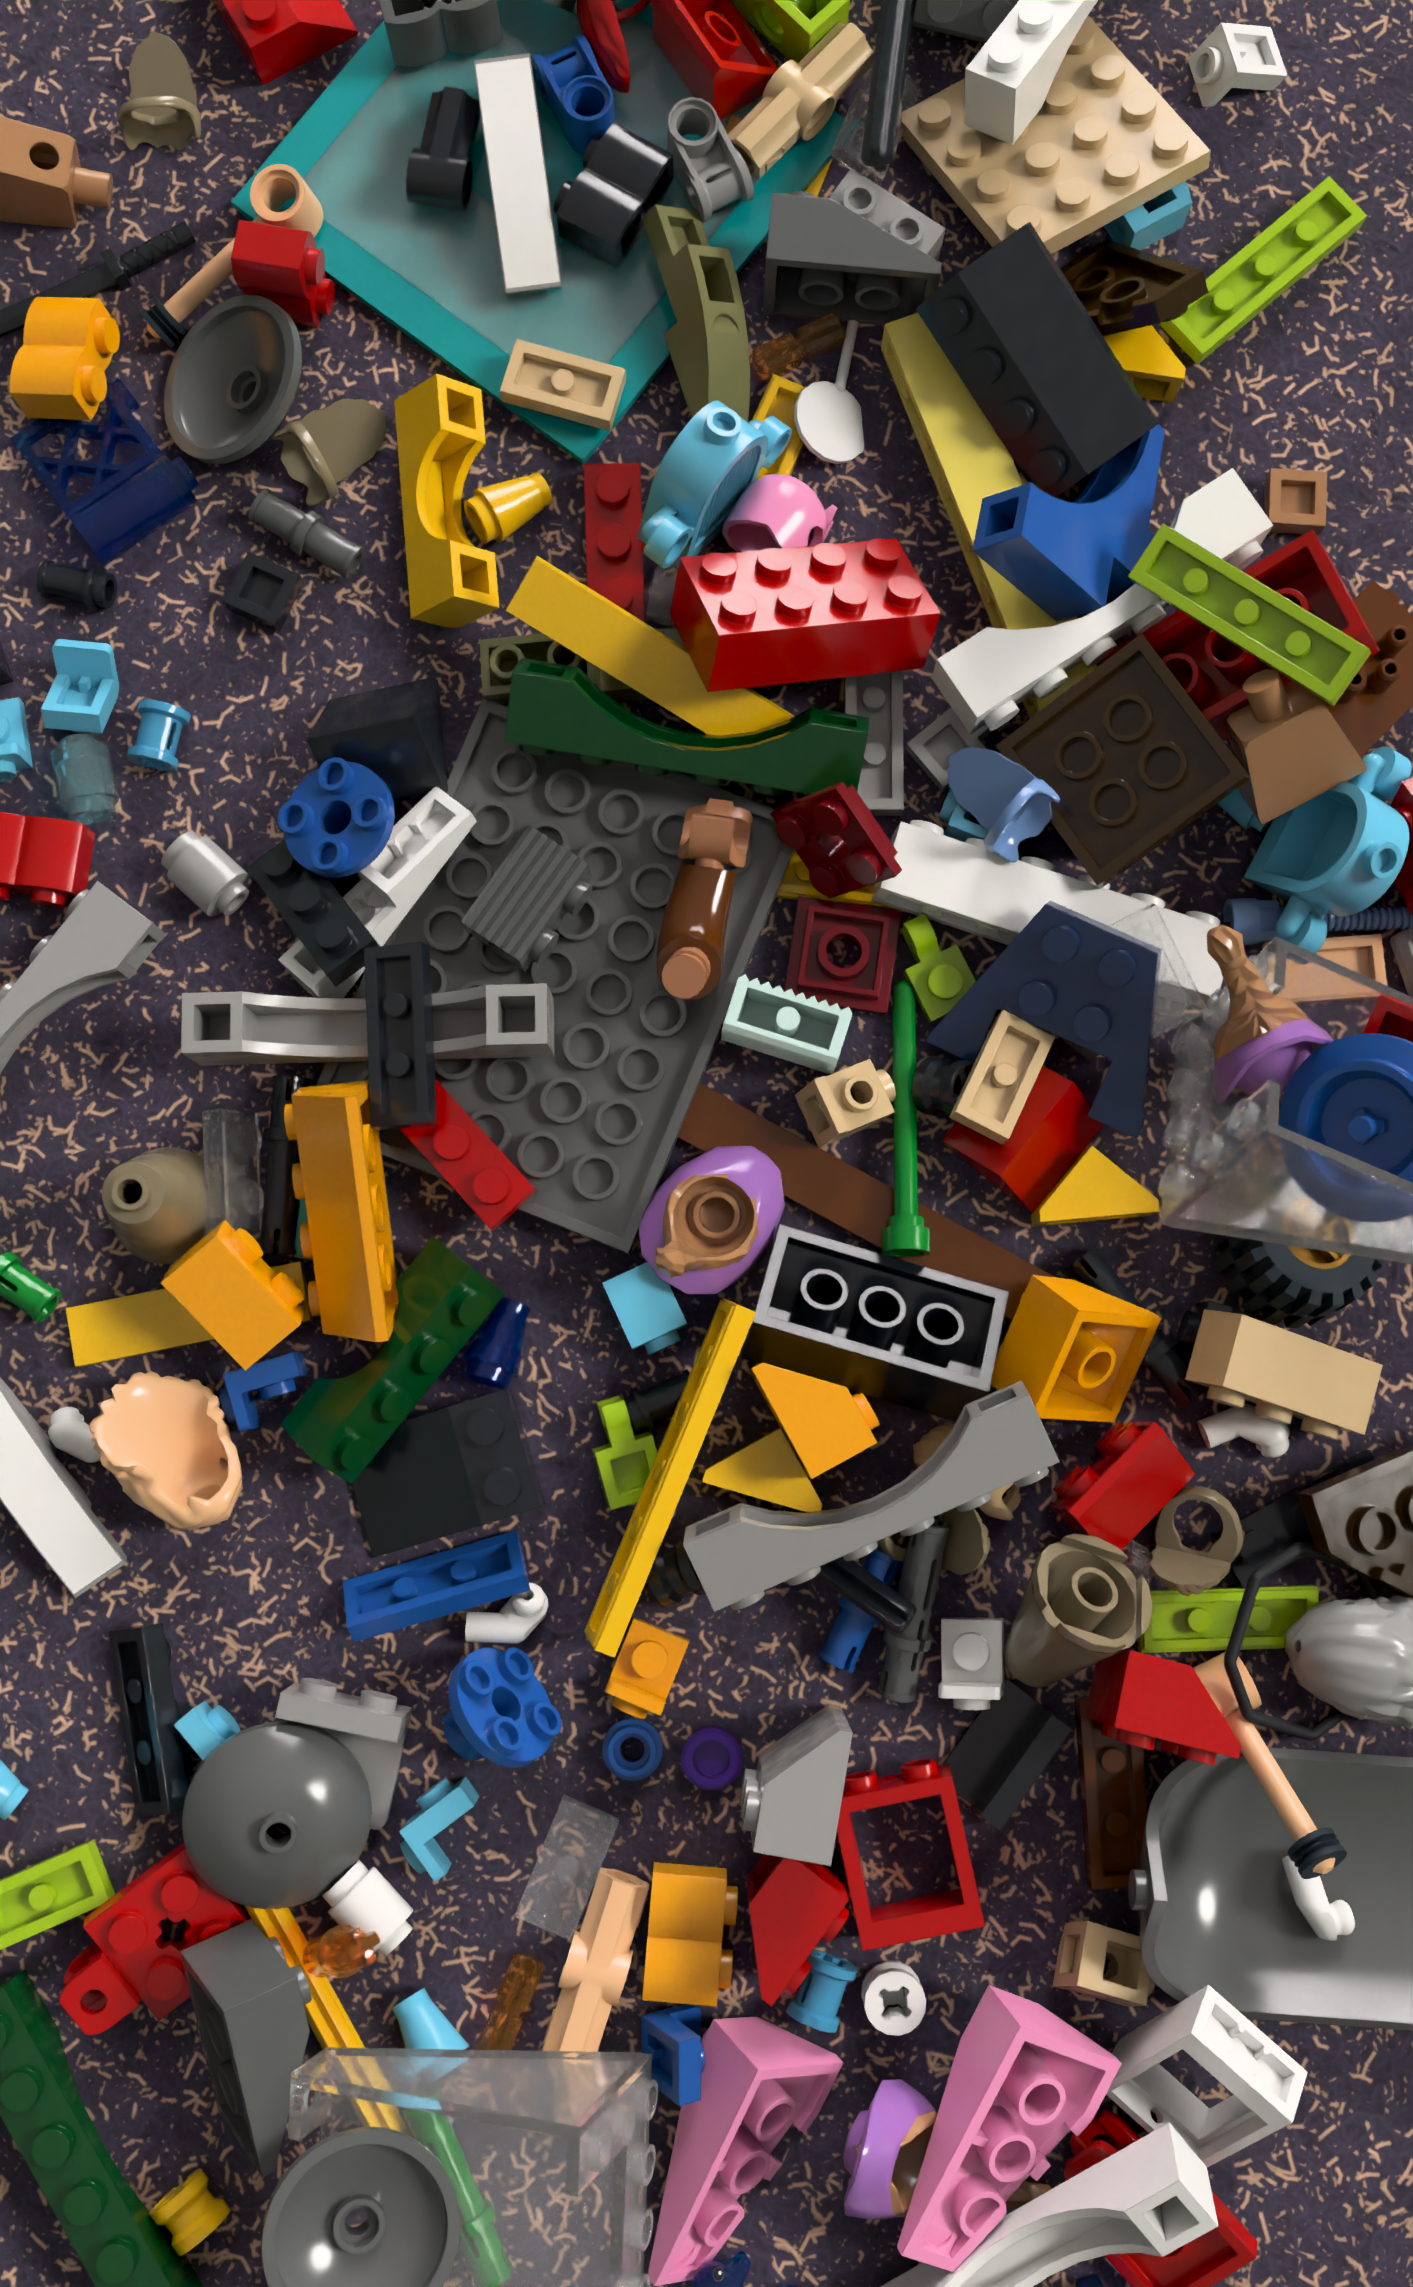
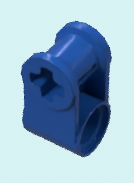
[530,33,616,155]

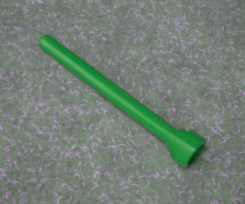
[882,980,930,1258]

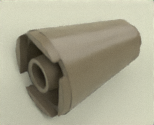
[102,1147,227,1265]
[1004,1533,1153,1688]

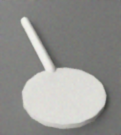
[794,320,864,464]

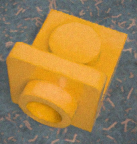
[604,1617,690,1719]

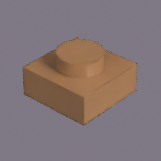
[1264,468,1327,535]

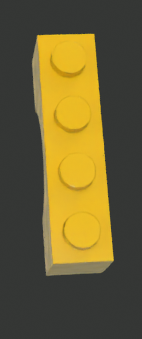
[394,373,499,628]

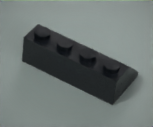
[915,222,1158,498]
[741,1224,1009,1422]

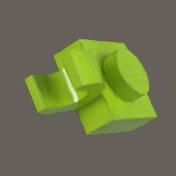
[900,913,976,1024]
[592,1395,657,1510]

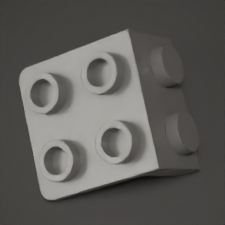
[275,1678,413,1830]

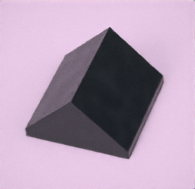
[307,677,448,803]

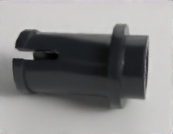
[37,560,117,612]
[624,1369,690,1433]

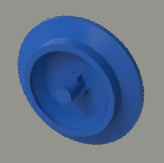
[1279,1033,1413,1217]

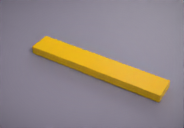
[506,556,806,795]
[584,1298,756,1658]

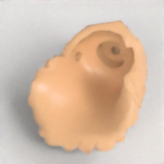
[89,1371,243,1530]

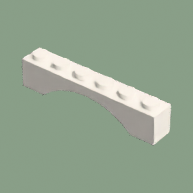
[964,0,1098,145]
[931,468,1273,735]
[880,2123,1218,2287]

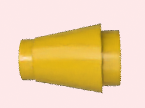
[464,472,553,544]

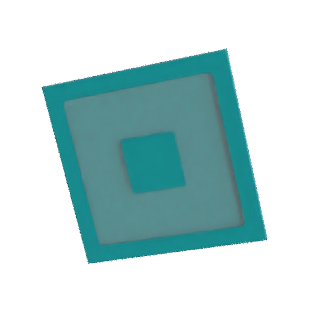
[231,0,854,465]

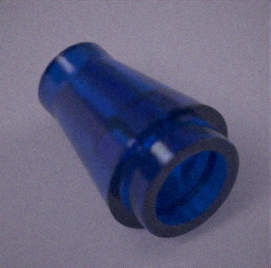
[462,1297,531,1390]

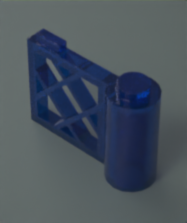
[10,378,200,566]

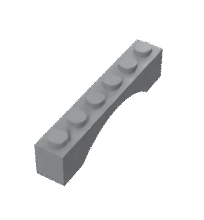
[0,881,166,1075]
[181,983,554,1066]
[683,1380,1059,1612]

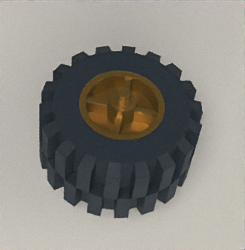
[1213,1164,1385,1328]

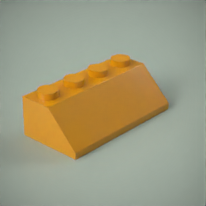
[284,1080,399,1342]

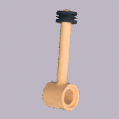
[139,164,323,348]
[1193,1652,1347,1879]

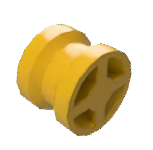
[149,2168,231,2256]

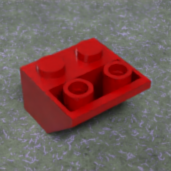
[1050,1422,1195,1550]
[1086,1650,1241,1766]
[746,1854,849,2007]

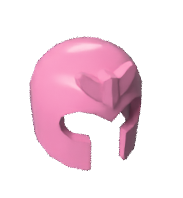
[722,474,838,552]

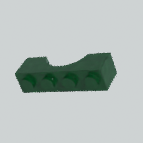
[280,1237,505,1484]

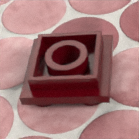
[770,781,902,899]
[784,896,902,1015]

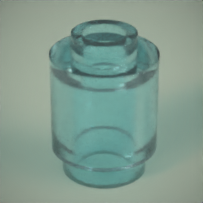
[50,734,119,825]

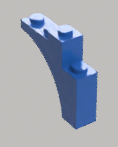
[972,424,1165,622]

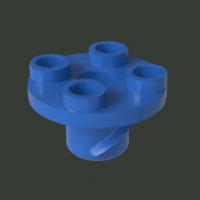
[277,757,395,878]
[442,1647,562,1768]

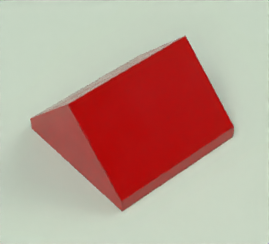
[652,0,779,121]
[940,1065,1103,1214]

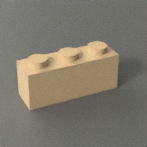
[1185,1309,1383,1440]

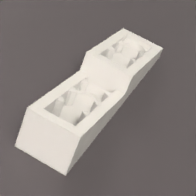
[278,787,477,998]

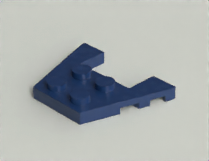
[926,900,1161,1139]

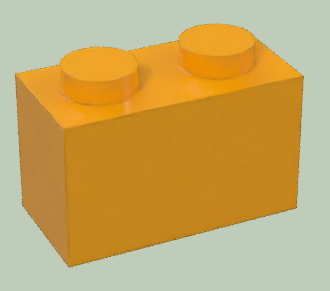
[161,1220,307,1371]

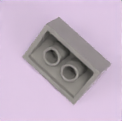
[739,1704,853,1866]

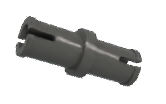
[248,488,366,580]

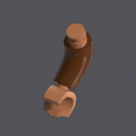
[656,798,753,1000]

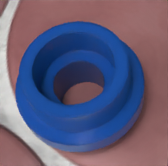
[602,1717,663,1781]

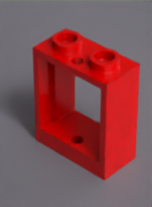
[837,1758,985,1951]

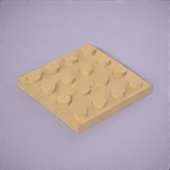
[899,16,1211,254]

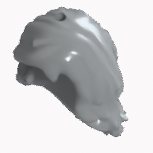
[1284,1595,1413,1730]

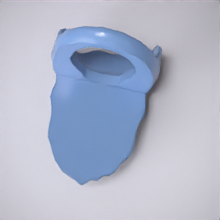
[947,747,1060,863]

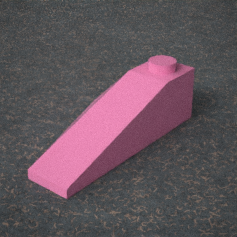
[897,1985,1122,2272]
[647,2016,844,2286]

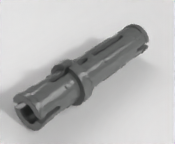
[877,1517,951,1703]

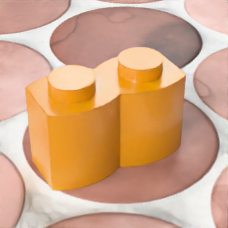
[10,297,120,420]
[642,1862,738,2007]

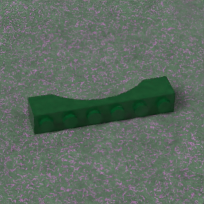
[504,658,869,796]
[0,1969,203,2287]

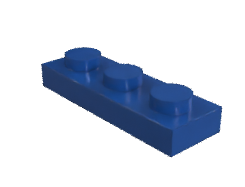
[343,1530,530,1642]

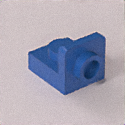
[219,1352,309,1432]
[641,2004,705,2106]

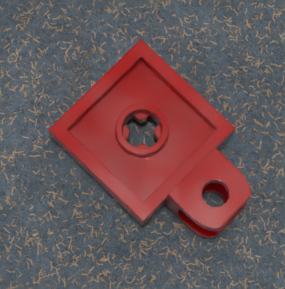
[60,1842,250,2035]
[1064,2110,1258,2287]

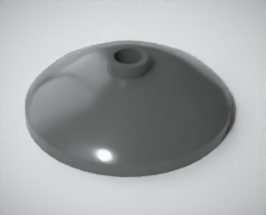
[164,295,302,464]
[182,1722,372,1909]
[261,2127,461,2287]

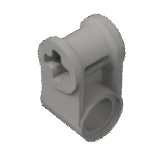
[667,97,755,223]

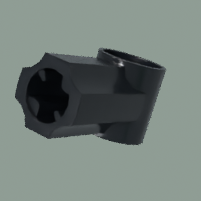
[406,86,481,212]

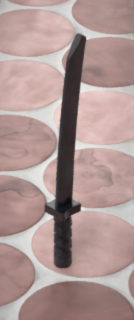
[0,220,196,337]

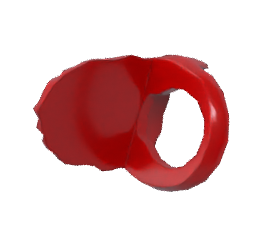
[576,0,651,93]

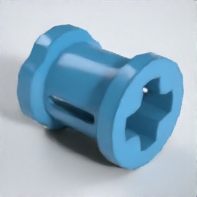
[127,699,191,773]
[786,1948,858,2033]

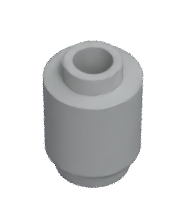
[161,831,249,917]

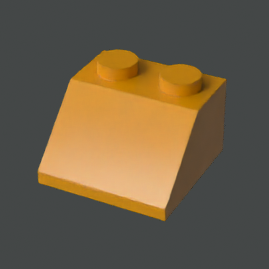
[991,1275,1162,1423]
[749,1363,880,1479]

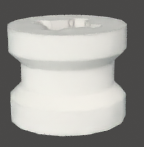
[861,1960,926,2036]

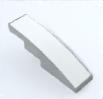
[474,53,562,296]
[0,1377,127,1598]

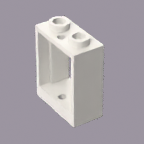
[1106,1985,1308,2167]

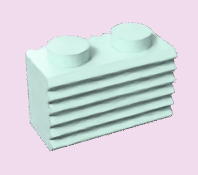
[721,974,852,1074]

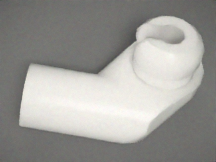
[1197,1403,1290,1458]
[48,1407,100,1463]
[465,1582,548,1644]
[1282,1856,1355,1941]

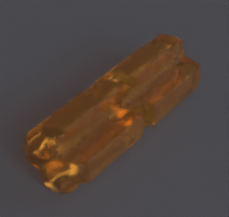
[752,314,846,381]
[476,1952,544,2065]

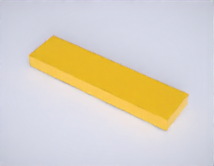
[66,1262,313,1367]

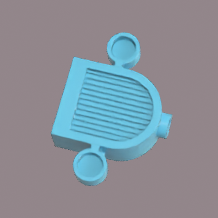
[637,400,792,569]
[1244,746,1412,960]

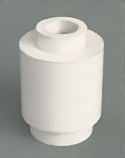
[322,1860,413,1956]

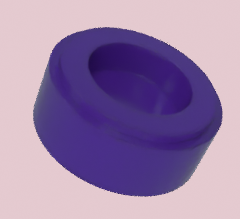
[681,1726,742,1790]

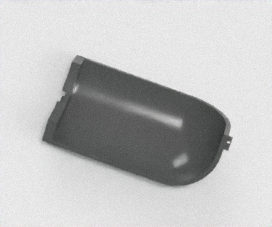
[1128,1747,1413,2031]

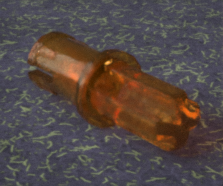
[303,1925,380,1978]

